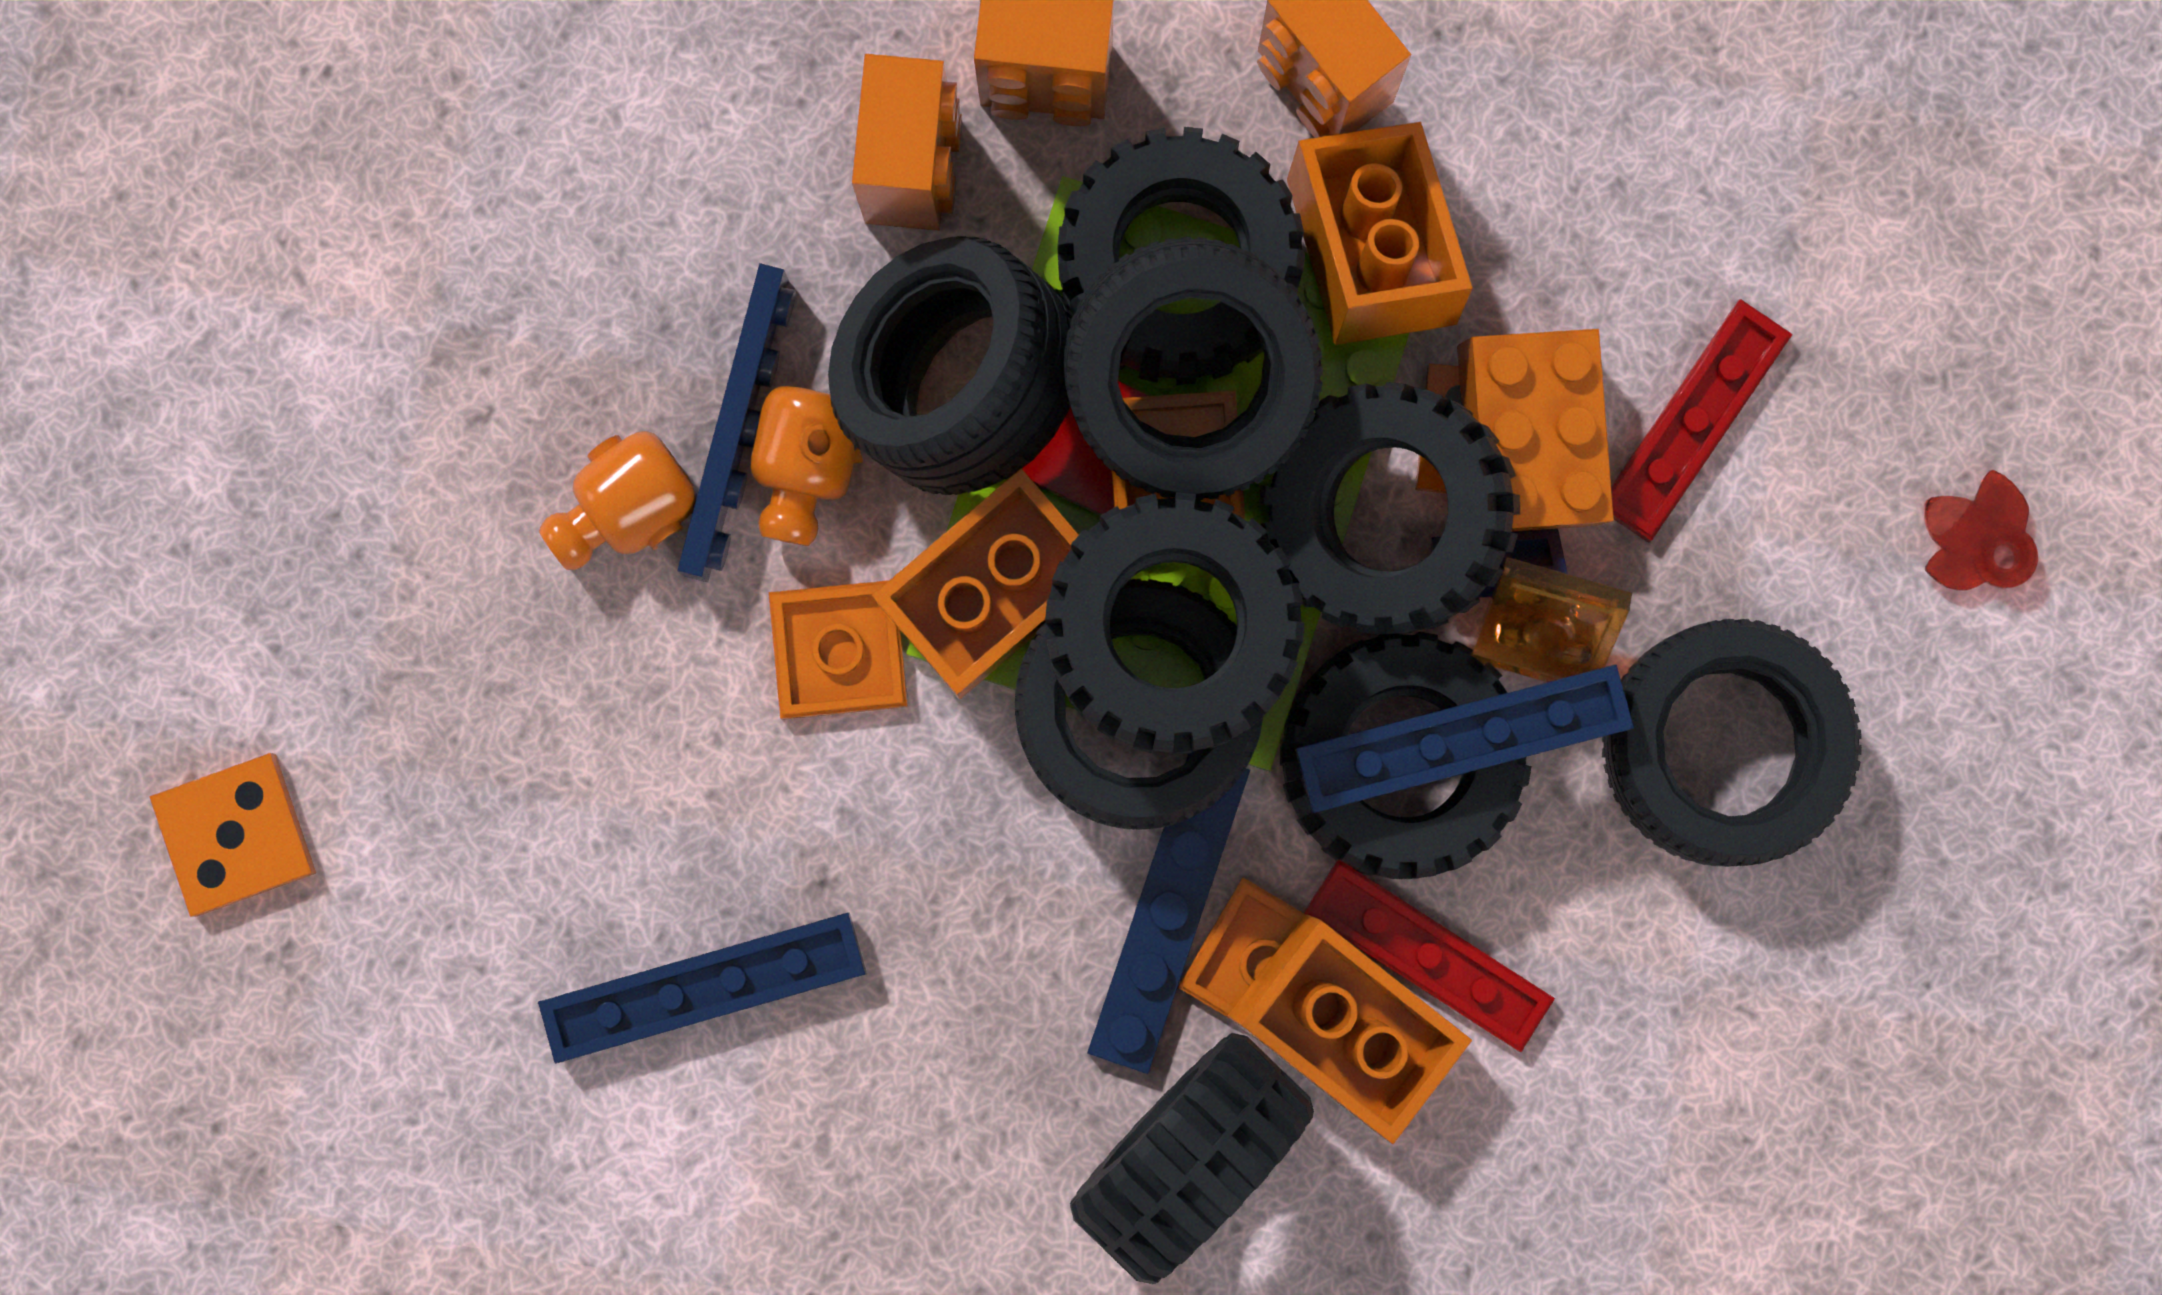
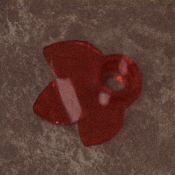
[1924,470,2038,591]

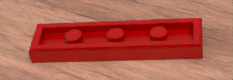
[1611,299,1793,543]
[1303,860,1555,1052]

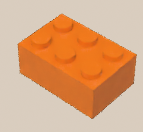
[974,0,1114,126]
[1257,0,1412,138]
[852,54,962,231]
[1287,122,1473,345]
[1457,329,1614,532]
[872,468,1079,699]
[1228,914,1472,1144]

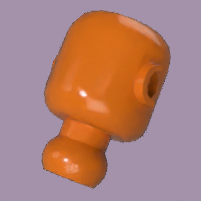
[751,386,863,546]
[539,431,698,570]

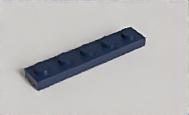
[677,263,796,583]
[1295,665,1634,813]
[1087,751,1250,1074]
[538,912,867,1064]

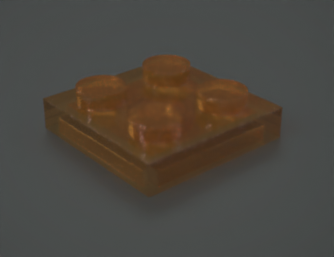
[1472,557,1632,682]

